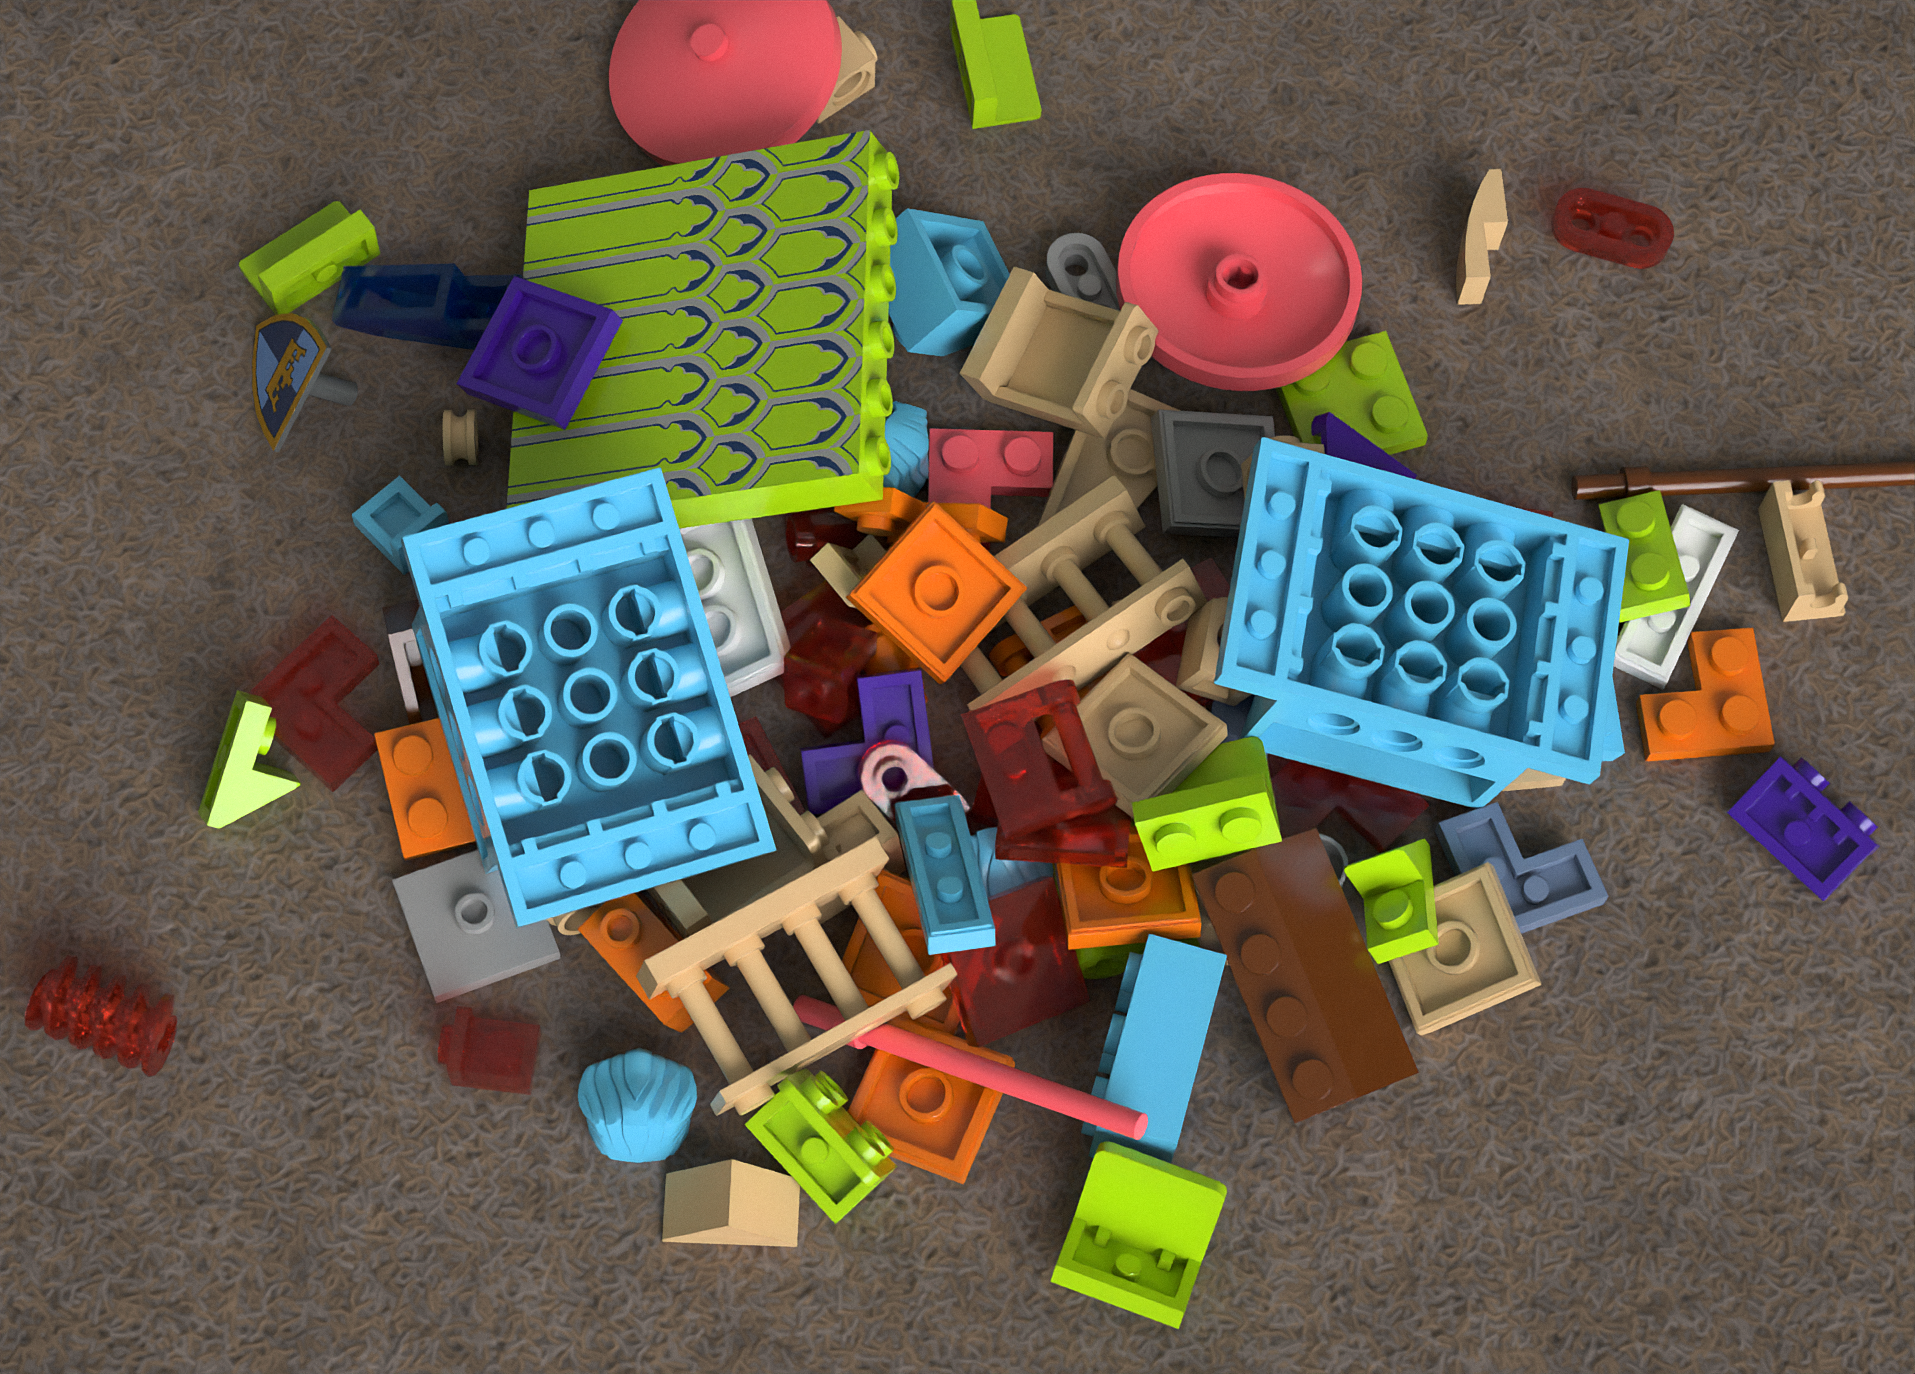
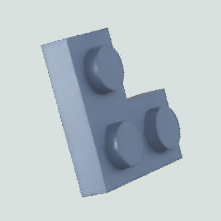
[1435,802,1609,934]

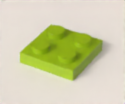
[1276,331,1428,455]

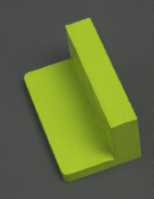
[949,0,1042,129]
[239,201,380,315]

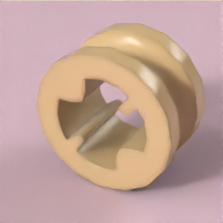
[443,409,479,466]

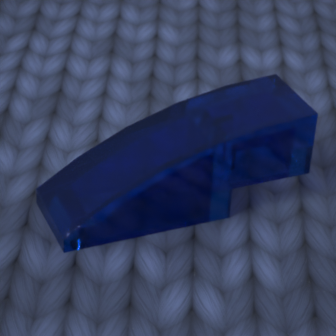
[332,263,523,350]

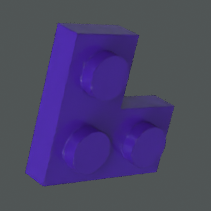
[800,667,937,814]

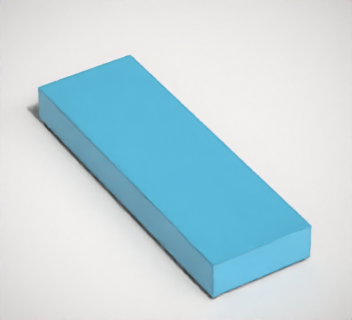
[895,795,996,955]

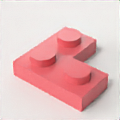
[928,428,1053,552]

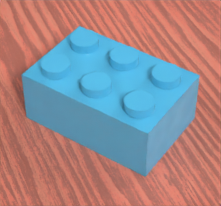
[1081,934,1227,1163]

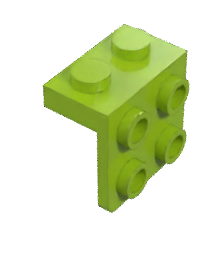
[1132,737,1282,872]
[744,1068,898,1224]
[1050,1141,1227,1329]

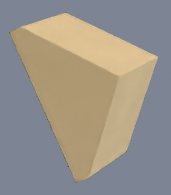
[662,1159,800,1247]

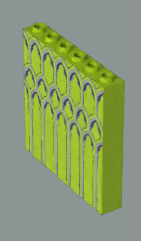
[506,130,899,529]

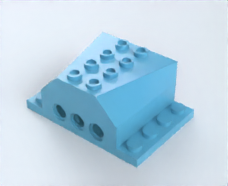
[1214,437,1629,809]
[401,467,776,928]

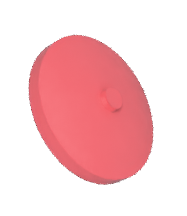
[609,0,842,166]
[1116,173,1362,391]

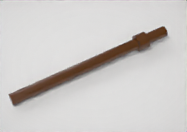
[1571,461,1915,500]

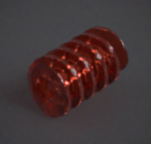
[25,954,177,1077]

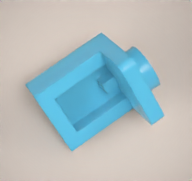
[352,475,449,575]

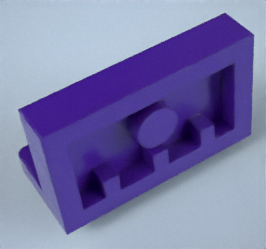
[1727,756,1880,901]

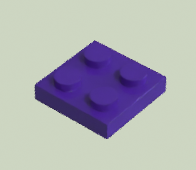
[456,276,623,430]

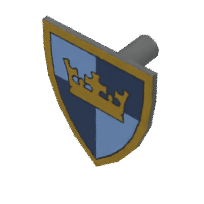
[252,313,358,452]

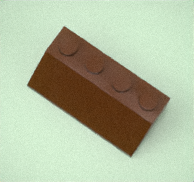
[1192,828,1419,1123]

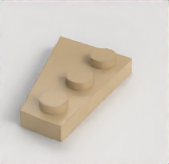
[1036,389,1181,527]

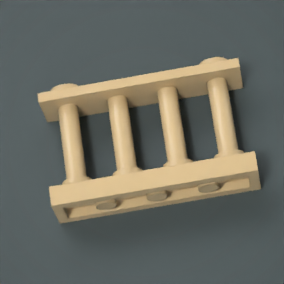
[960,475,1208,748]
[636,837,957,1116]

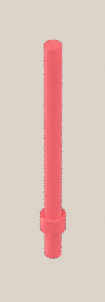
[793,995,1148,1140]

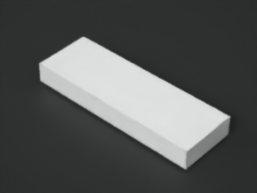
[1614,504,1739,690]

